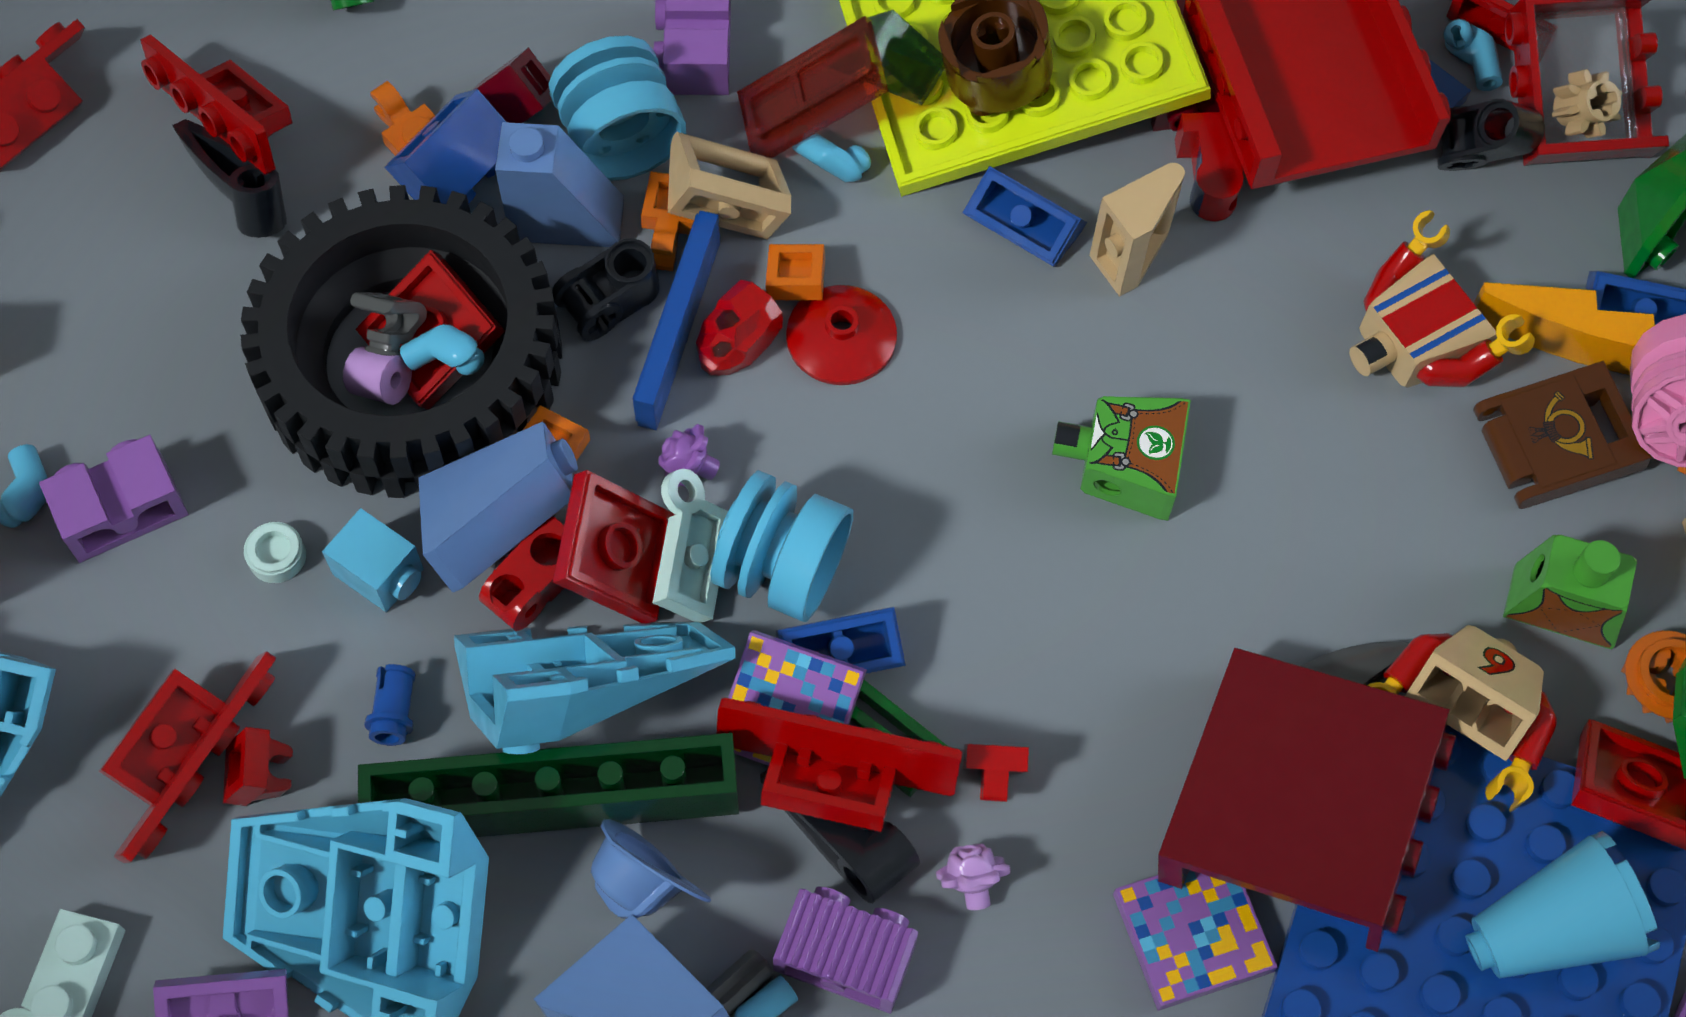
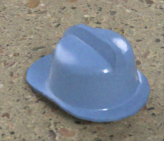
[591,819,711,919]

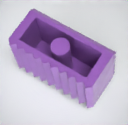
[773,886,918,1014]

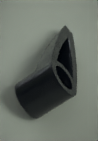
[172,119,287,238]
[760,770,920,904]

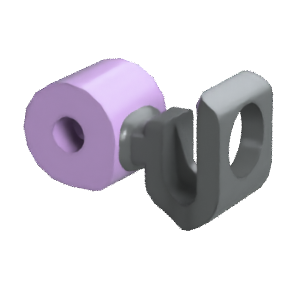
[343,292,427,405]

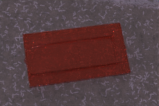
[737,16,889,158]

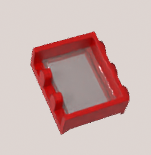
[1505,0,1669,166]

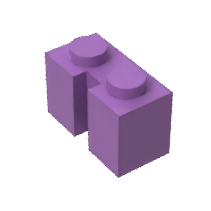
[653,0,731,95]
[39,435,189,563]

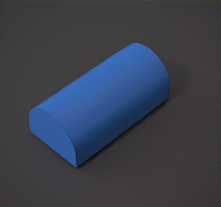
[776,607,906,674]

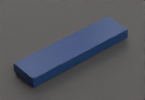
[632,210,720,431]

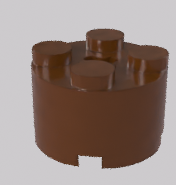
[938,0,1053,116]

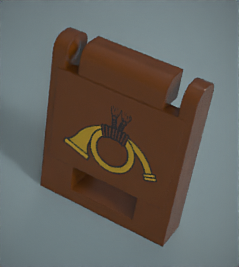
[1473,360,1652,509]

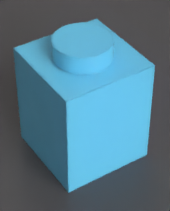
[322,508,424,613]

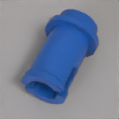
[364,664,416,746]

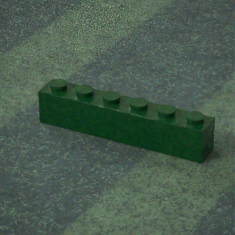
[358,733,739,837]

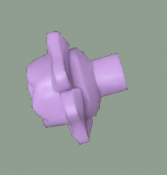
[936,844,1011,910]

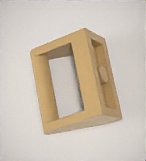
[667,132,791,240]
[1089,163,1185,297]

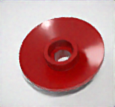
[786,285,897,385]

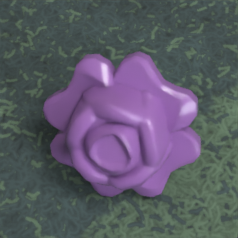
[658,424,720,487]

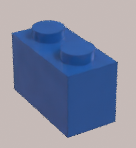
[385,89,506,204]

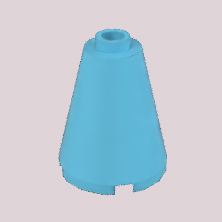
[1465,831,1660,979]

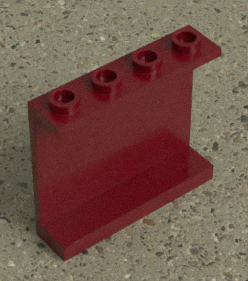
[1158,647,1456,952]

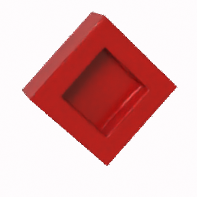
[223,727,293,806]
[963,744,1029,802]

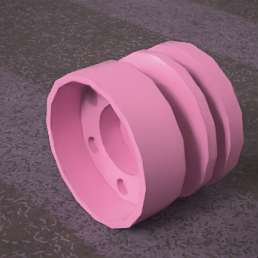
[1630,314,1686,467]

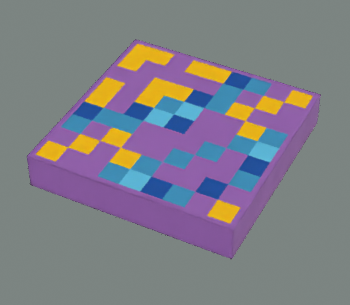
[728,630,867,766]
[1113,870,1278,1011]

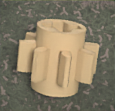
[1551,69,1623,138]

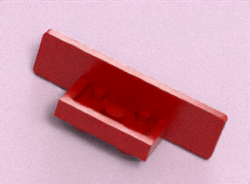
[0,19,85,170]
[140,34,293,175]
[99,651,276,863]
[716,698,962,832]

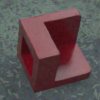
[473,47,552,123]

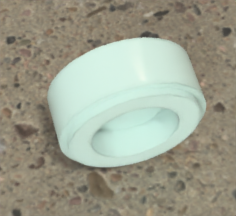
[244,522,306,583]

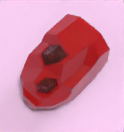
[696,280,783,376]

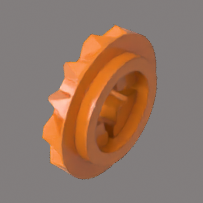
[1621,631,1686,724]

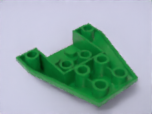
[1617,134,1686,279]

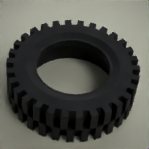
[240,185,563,498]

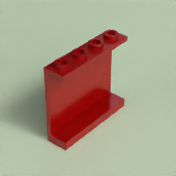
[1182,0,1451,190]

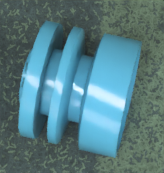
[548,36,686,181]
[710,470,854,622]

